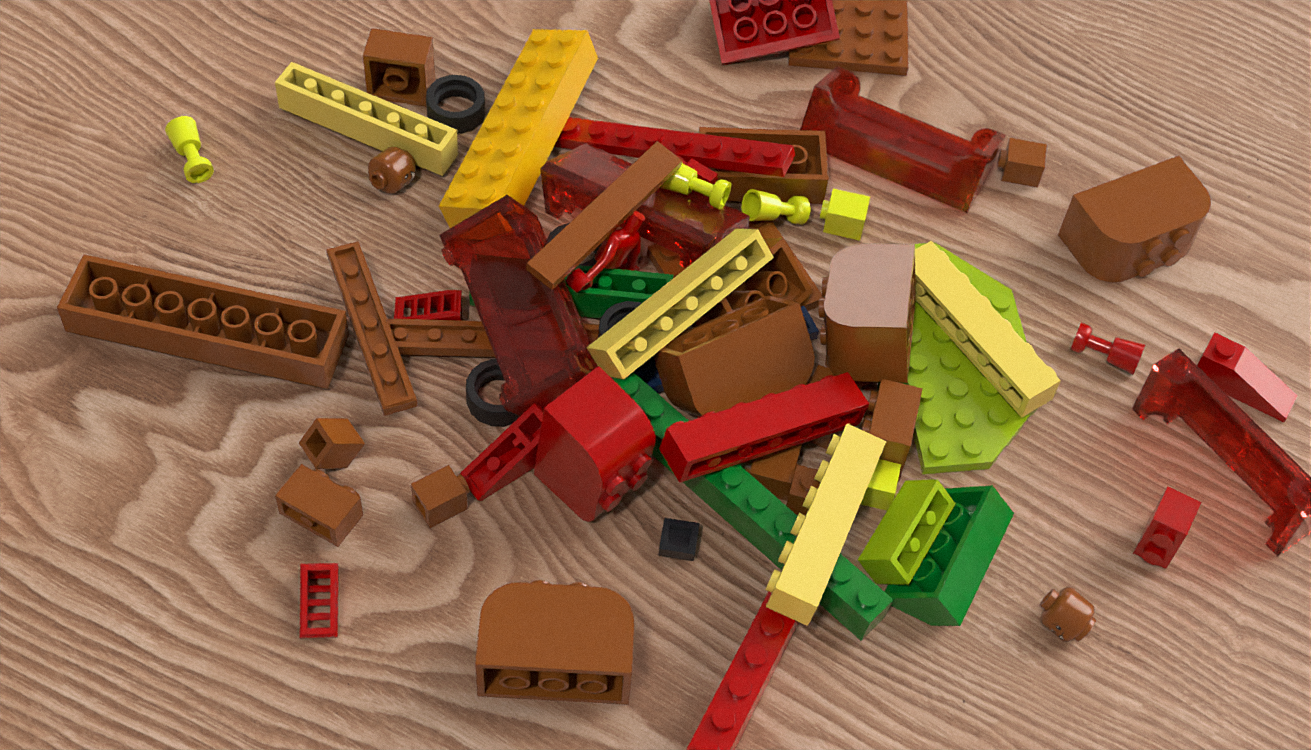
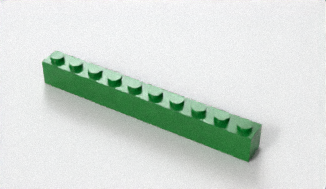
[613,372,893,641]

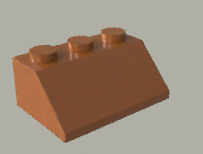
[704,237,813,321]

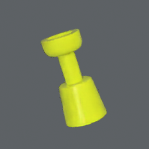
[165,116,214,183]
[659,163,732,210]
[741,189,811,225]

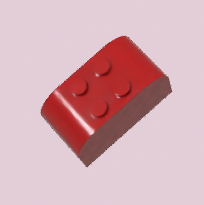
[534,366,656,522]

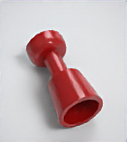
[1070,322,1146,375]

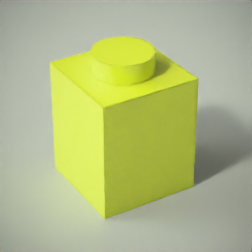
[820,189,870,240]
[861,459,901,511]

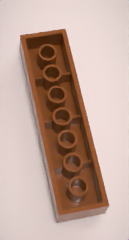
[57,254,349,389]

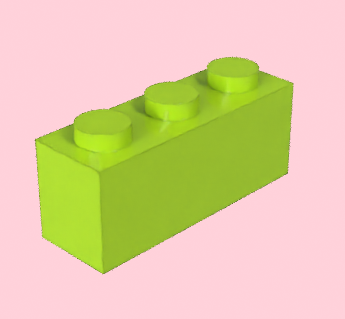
[858,479,956,585]

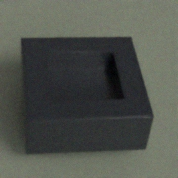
[658,517,700,561]

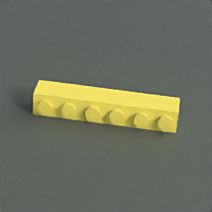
[275,62,458,176]
[587,229,774,379]
[915,241,1061,418]
[765,424,886,626]

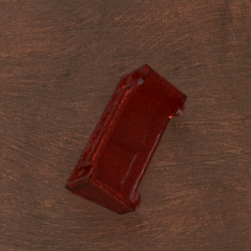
[800,66,1006,213]
[540,143,749,268]
[439,194,598,416]
[1132,348,1311,557]

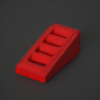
[394,290,463,321]
[299,563,339,639]

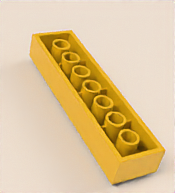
[439,29,598,237]

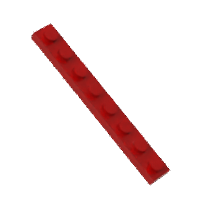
[554,117,795,178]

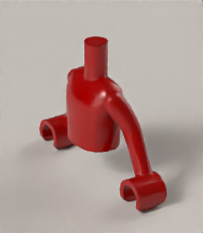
[566,211,645,292]

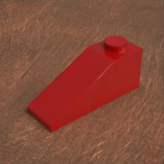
[1191,332,1298,422]
[458,403,544,502]

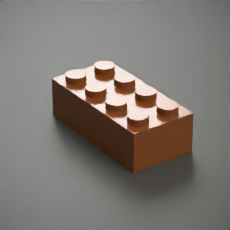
[699,127,829,204]

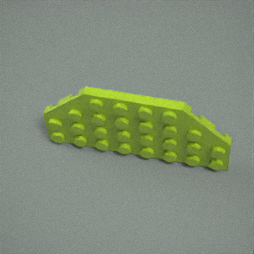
[908,243,1038,474]

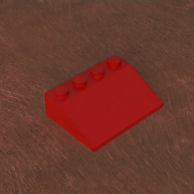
[709,0,840,65]

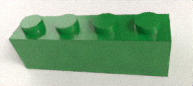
[884,485,1014,626]

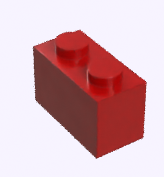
[1133,487,1202,569]

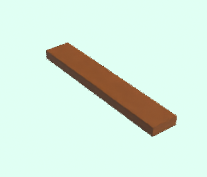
[526,141,683,290]
[326,241,418,416]

